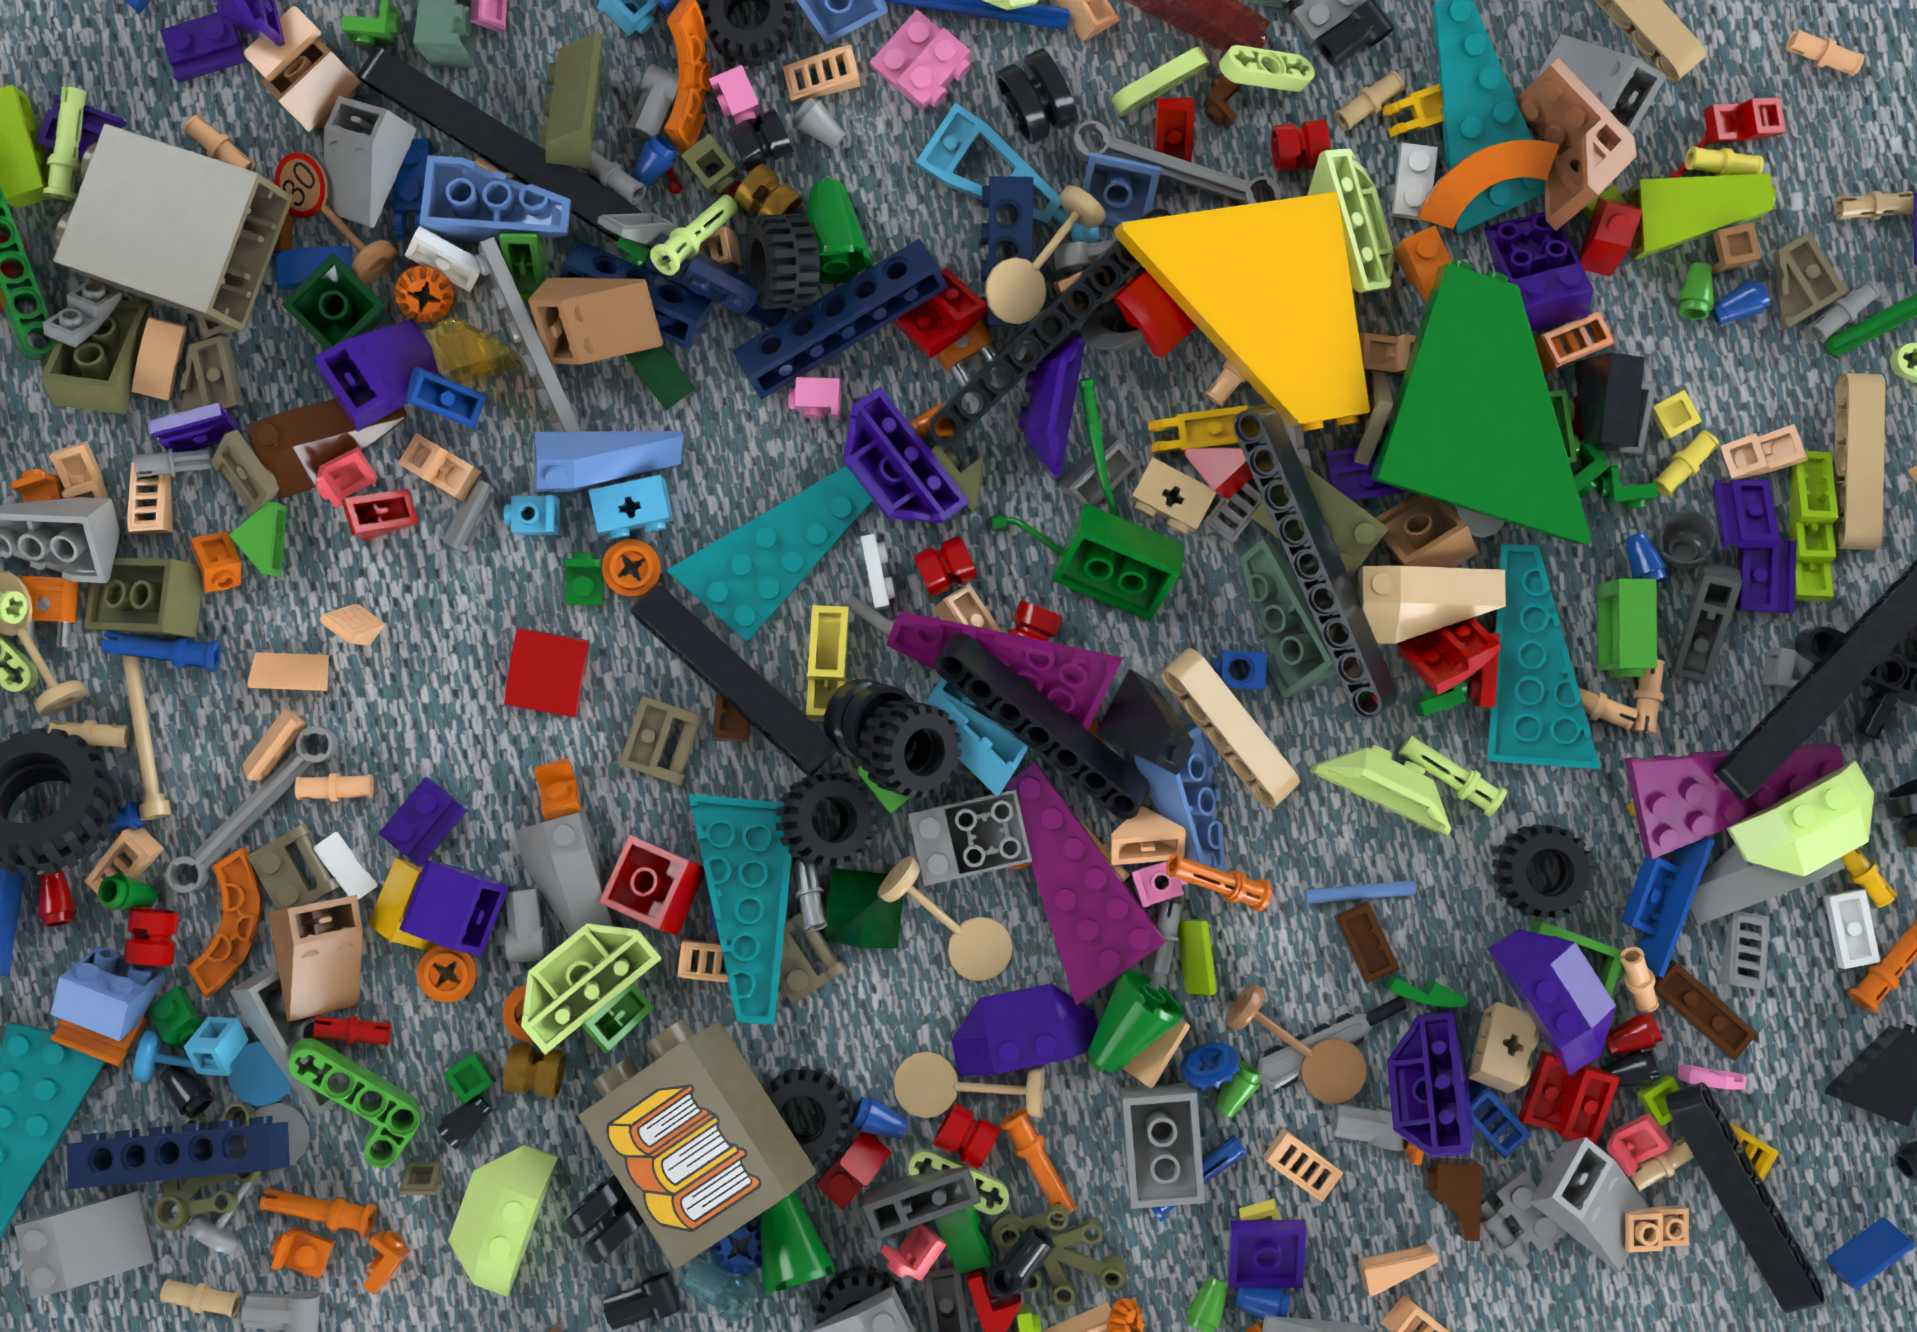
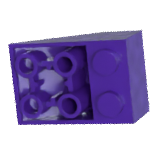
[1484,212,1594,331]
[313,319,452,432]

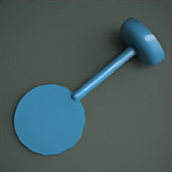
[133,1031,292,1106]

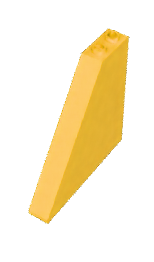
[1114,192,1370,432]

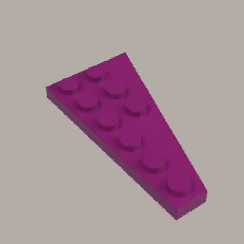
[886,611,1124,730]
[1624,742,1844,859]
[1006,762,1166,1006]

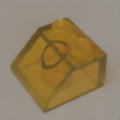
[427,318,524,384]

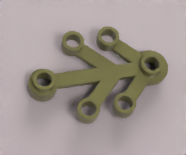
[154,1103,260,1231]
[992,1204,1127,1306]

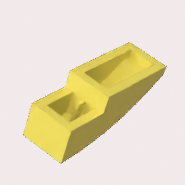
[806,605,849,722]

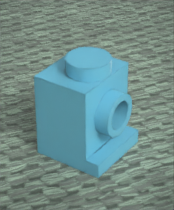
[597,0,658,36]
[504,495,560,535]
[184,1016,249,1076]

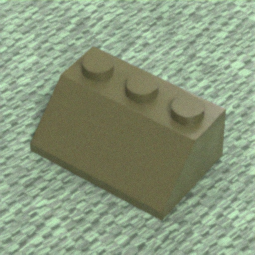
[539,33,602,169]

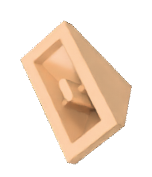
[1110,806,1186,865]

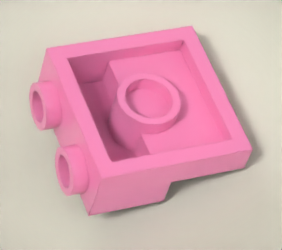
[870,9,971,113]

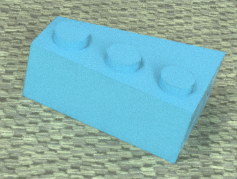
[925,677,1028,797]

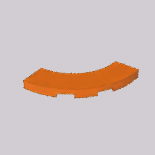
[664,0,712,154]
[1417,140,1559,229]
[187,847,262,998]

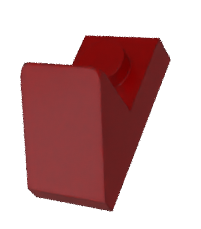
[1153,97,1195,163]
[1467,633,1500,708]
[815,1132,892,1210]
[967,1268,1021,1332]

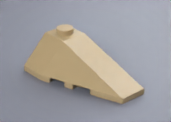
[1356,566,1506,644]

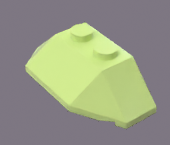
[1307,149,1395,293]
[1309,745,1451,836]
[1727,761,1874,877]
[521,923,662,1054]
[448,1145,559,1297]

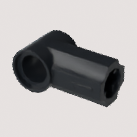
[1317,0,1395,68]
[987,1225,1056,1299]
[603,1272,682,1330]

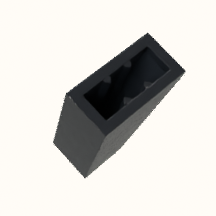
[1575,352,1645,454]
[1095,669,1194,775]
[1825,1023,1917,1127]

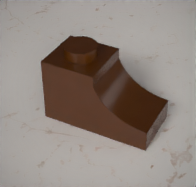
[1423,1157,1482,1241]

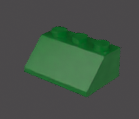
[1051,503,1185,621]

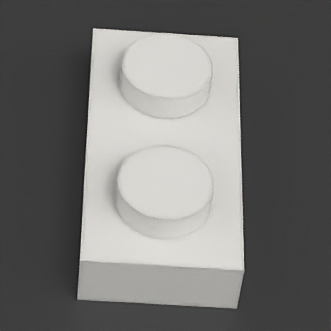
[1391,143,1438,220]
[404,226,481,292]
[861,534,895,610]
[1824,889,1880,969]

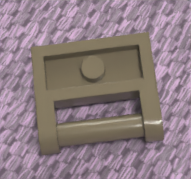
[211,429,279,517]
[619,696,706,785]
[247,823,341,910]
[779,912,848,1005]

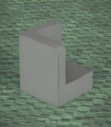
[1762,648,1811,690]

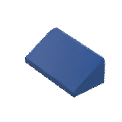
[406,367,487,429]
[1826,1218,1916,1290]

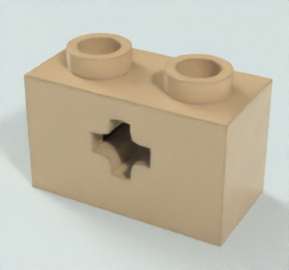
[1130,457,1217,535]
[1467,1002,1540,1094]

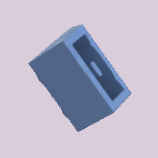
[50,946,165,1041]

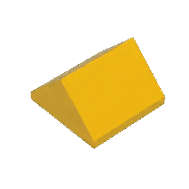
[367,857,438,951]

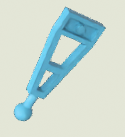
[916,103,1100,244]

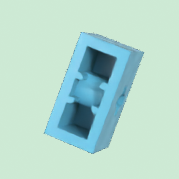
[589,475,674,541]

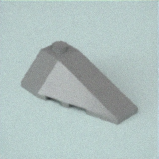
[0,497,121,583]
[515,812,616,936]
[1689,842,1845,926]
[229,964,345,1117]

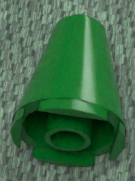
[806,178,872,284]
[1088,969,1184,1074]
[760,1190,836,1295]

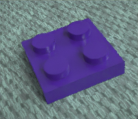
[1228,1219,1306,1289]

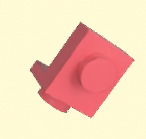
[315,447,378,508]
[1606,1112,1672,1177]
[880,1223,947,1281]

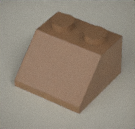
[260,38,361,132]

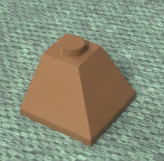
[1376,494,1478,568]

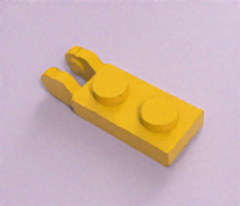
[1381,84,1443,138]
[1147,405,1249,454]

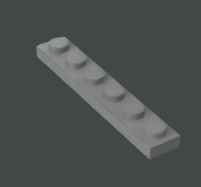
[475,237,582,432]

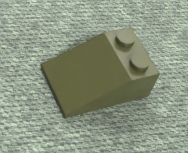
[40,300,149,415]
[1250,462,1389,578]
[84,558,203,638]

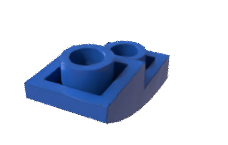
[275,246,353,289]

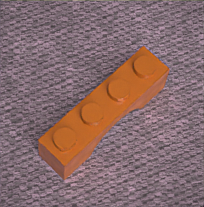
[1394,225,1452,304]

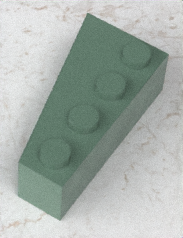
[413,0,476,68]

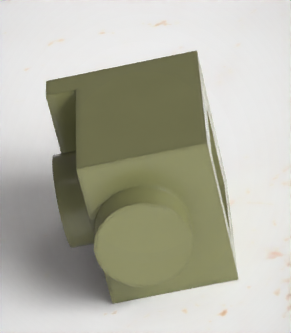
[681,133,739,197]

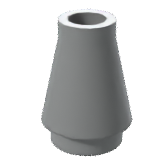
[792,97,847,150]

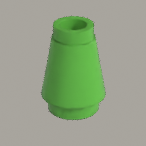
[1676,263,1714,320]
[1214,1060,1262,1118]
[1185,1276,1229,1332]

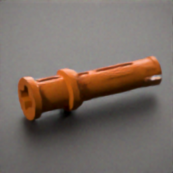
[1166,854,1272,912]
[1847,918,1917,1014]
[999,1107,1077,1218]
[259,1187,377,1238]

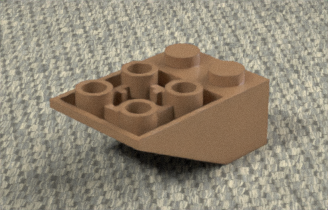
[528,278,663,365]
[268,895,363,1021]

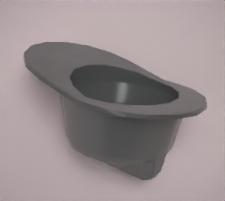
[1080,299,1147,352]

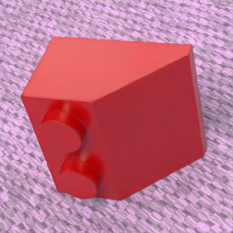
[599,835,705,936]

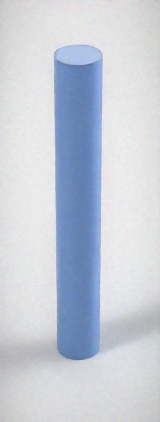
[1304,880,1416,904]

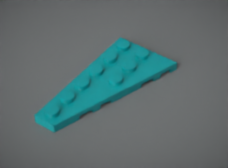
[1431,0,1545,236]
[666,466,873,642]
[1487,544,1601,769]
[688,794,792,1026]
[0,1022,106,1240]

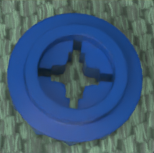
[1180,1042,1239,1091]
[711,1218,762,1275]

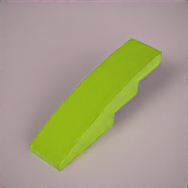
[1789,451,1839,602]

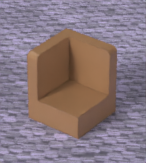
[1711,223,1762,275]

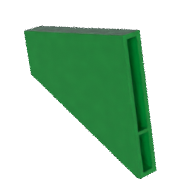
[1370,260,1591,545]

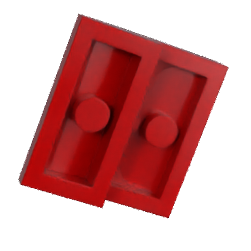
[892,268,988,358]
[1113,268,1197,358]
[1397,618,1501,695]
[504,628,590,717]
[1518,1050,1620,1145]

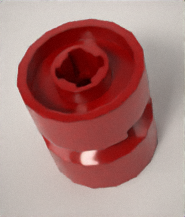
[1271,119,1331,173]
[913,535,978,598]
[1007,600,1063,642]
[123,908,180,966]
[932,1102,1000,1170]

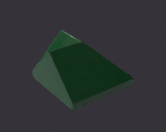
[281,253,387,350]
[825,868,904,948]

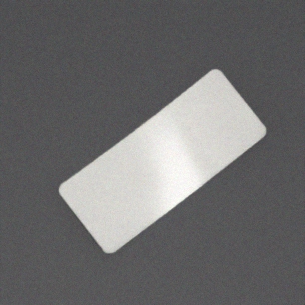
[313,832,378,900]

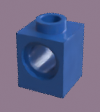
[1211,650,1267,691]

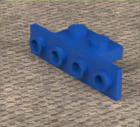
[1621,837,1715,978]

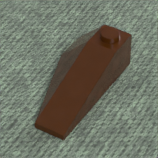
[246,399,408,499]

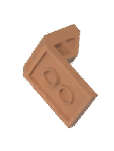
[1516,58,1637,231]

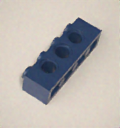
[981,176,1034,327]
[560,241,713,349]

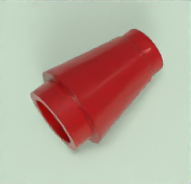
[38,871,77,927]
[1605,1013,1663,1056]

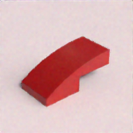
[1703,97,1786,144]

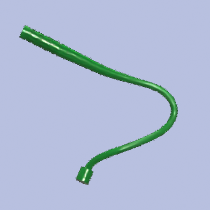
[990,378,1120,555]

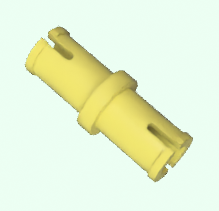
[1685,146,1764,176]
[1652,430,1719,497]

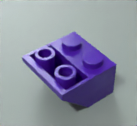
[399,860,509,956]

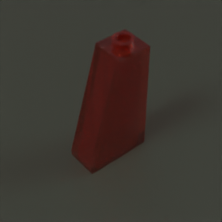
[1124,0,1270,52]

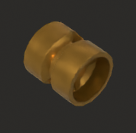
[734,164,803,216]
[503,1043,566,1099]

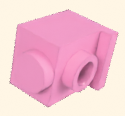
[709,65,762,125]
[788,377,842,420]
[1129,861,1188,908]

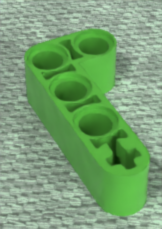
[289,1038,420,1168]

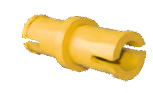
[1840,847,1897,908]

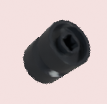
[728,108,794,172]

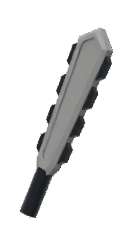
[1256,996,1407,1089]

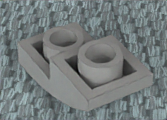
[43,279,122,347]

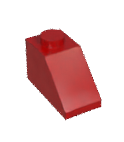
[1578,196,1643,277]

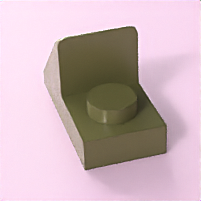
[930,445,984,514]

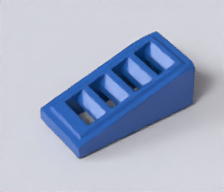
[1469,1080,1531,1159]

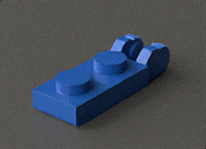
[393,139,432,239]

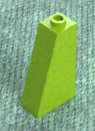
[1629,173,1776,259]

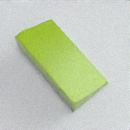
[1177,918,1217,995]

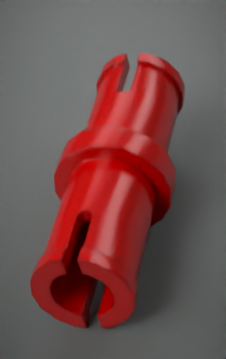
[312,1015,391,1046]

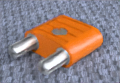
[937,319,998,387]
[20,576,79,648]

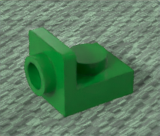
[563,552,604,605]
[1413,680,1467,717]

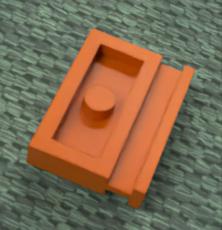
[50,1016,148,1069]

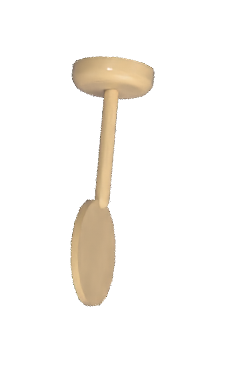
[985,185,1106,324]
[0,571,88,716]
[878,856,1013,981]
[894,1051,1045,1118]

